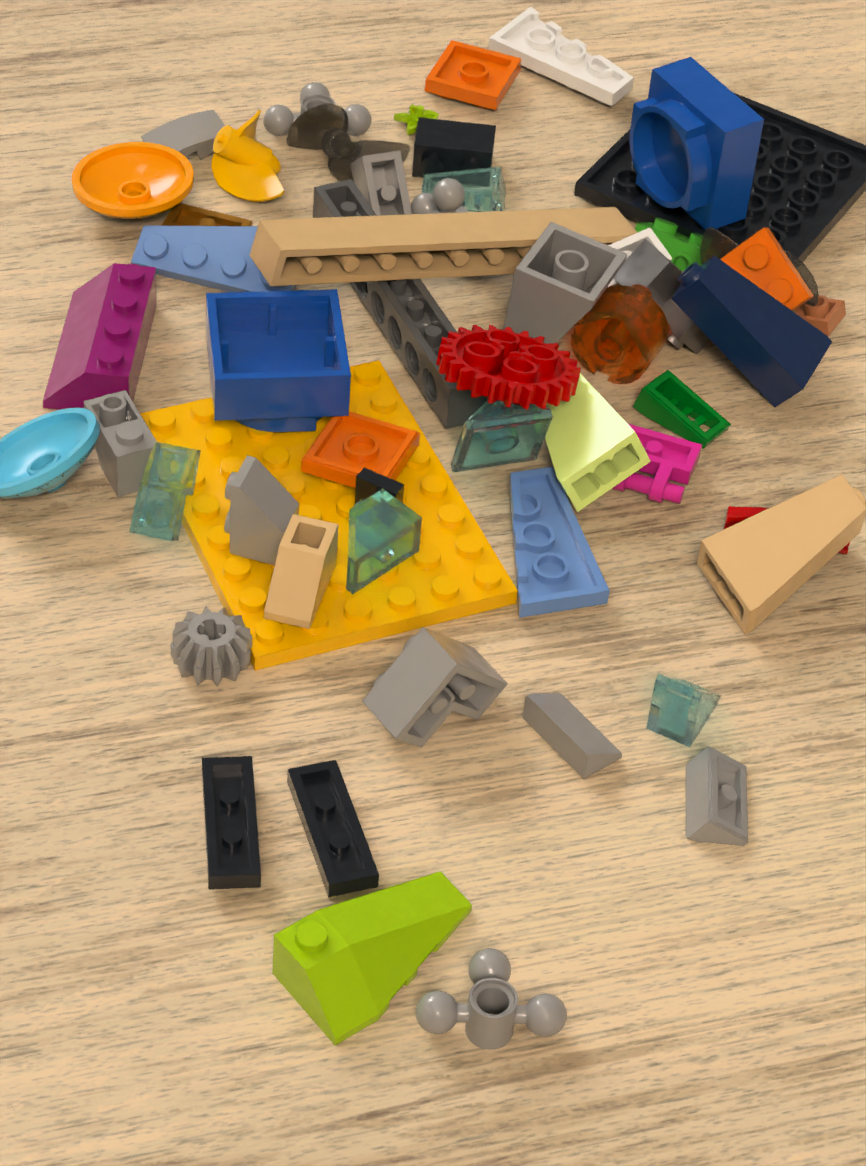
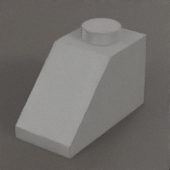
[350,150,412,216]

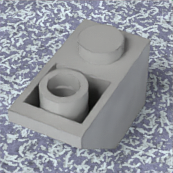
[84,390,160,497]
[224,455,299,565]

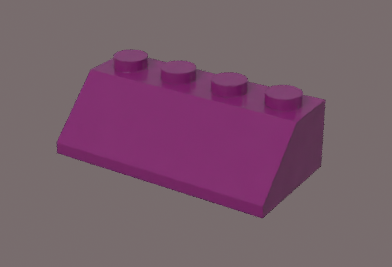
[43,263,156,410]

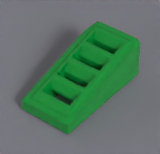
[633,369,731,449]

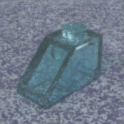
[346,489,422,594]

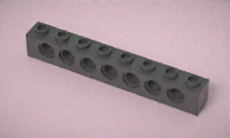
[313,179,488,429]

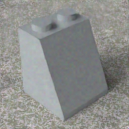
[503,222,628,344]

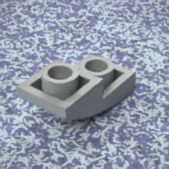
[141,110,225,159]

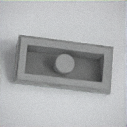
[523,693,622,779]
[686,746,748,846]

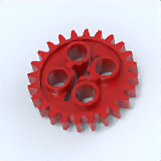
[436,325,581,410]

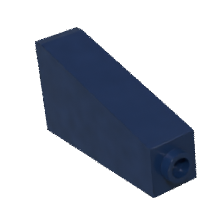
[671,256,832,407]

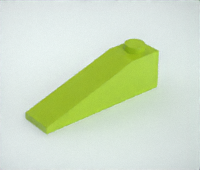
[272,871,472,1046]

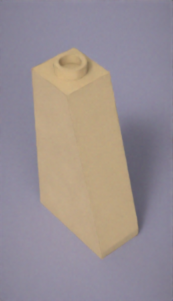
[697,474,866,634]

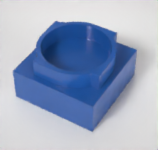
[629,57,764,232]
[206,289,351,432]

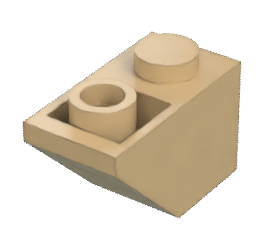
[264,514,339,629]

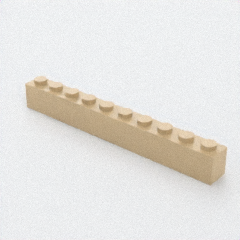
[249,207,638,286]

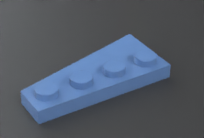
[131,225,296,292]
[509,466,610,618]

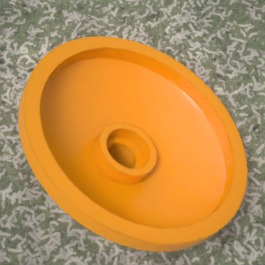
[72,142,194,219]

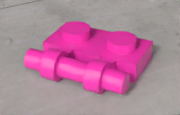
[612,424,702,504]

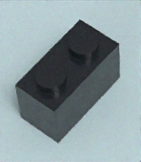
[412,117,496,185]

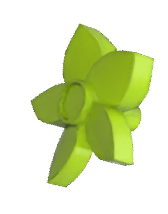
[394,104,439,135]

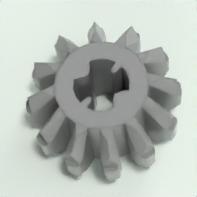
[171,606,252,687]

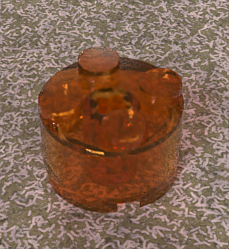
[571,284,672,384]

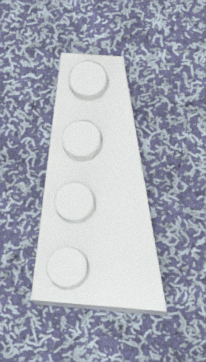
[488,7,634,106]

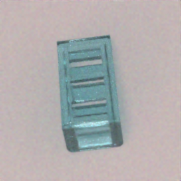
[422,167,506,212]

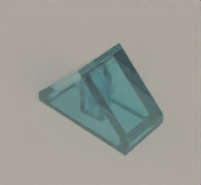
[646,673,721,747]

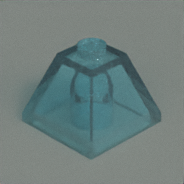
[450,400,553,473]

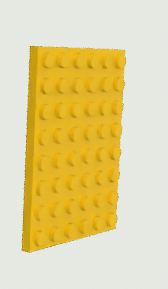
[140,360,518,671]

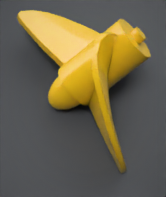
[211,109,284,202]

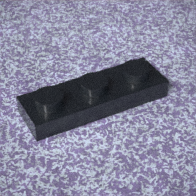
[202,756,261,890]
[287,760,379,898]

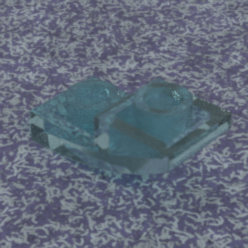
[129,442,201,541]

